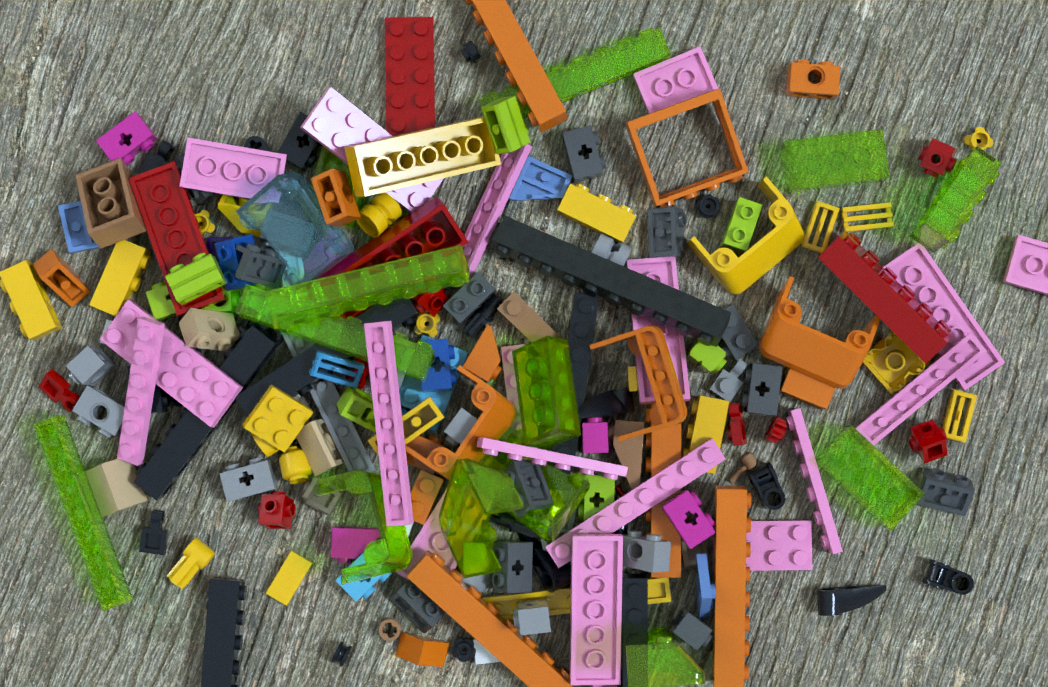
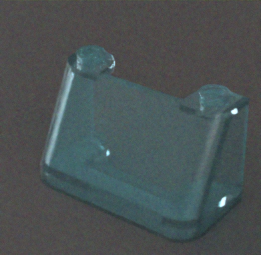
[236,172,354,292]

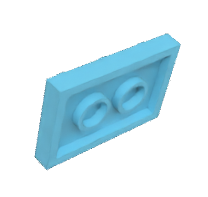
[399,335,468,421]

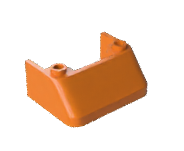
[759,276,880,389]
[589,325,687,442]
[405,365,517,487]

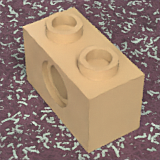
[179,308,240,351]

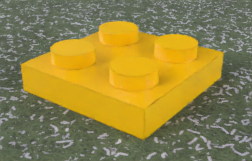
[242,384,314,453]

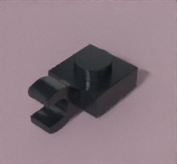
[137,141,176,174]
[139,510,169,555]

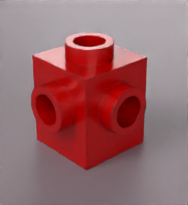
[919,138,958,178]
[405,274,450,317]
[908,419,948,464]
[258,491,296,529]

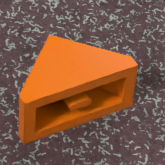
[396,631,450,667]

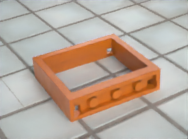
[624,88,749,208]

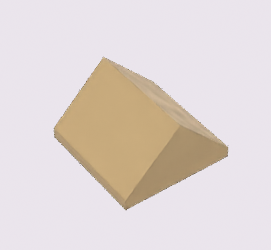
[296,419,344,476]
[85,459,148,518]

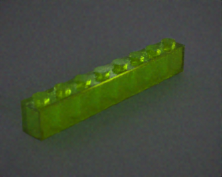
[479,28,671,119]
[265,245,470,329]
[235,283,436,382]
[33,415,133,611]

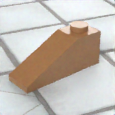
[497,291,567,361]
[608,420,645,491]

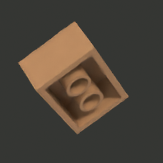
[75,158,147,248]

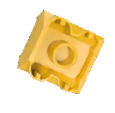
[863,331,931,395]

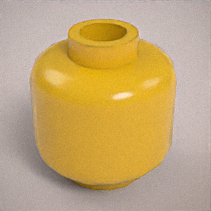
[279,446,313,484]

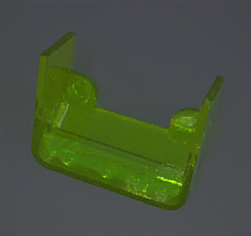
[439,458,524,578]
[318,470,413,585]
[626,627,705,687]

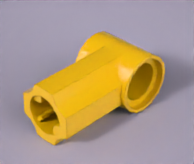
[167,537,216,589]

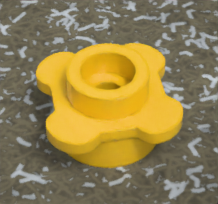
[964,127,993,156]
[195,210,215,234]
[414,311,440,337]

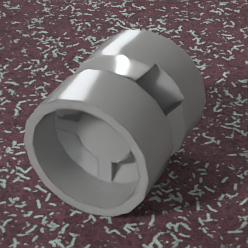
[592,233,632,266]

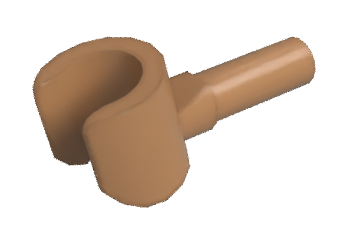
[729,452,756,483]

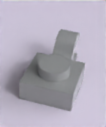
[709,359,748,403]

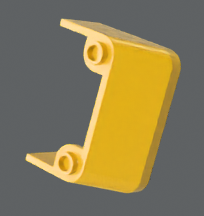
[687,176,804,295]

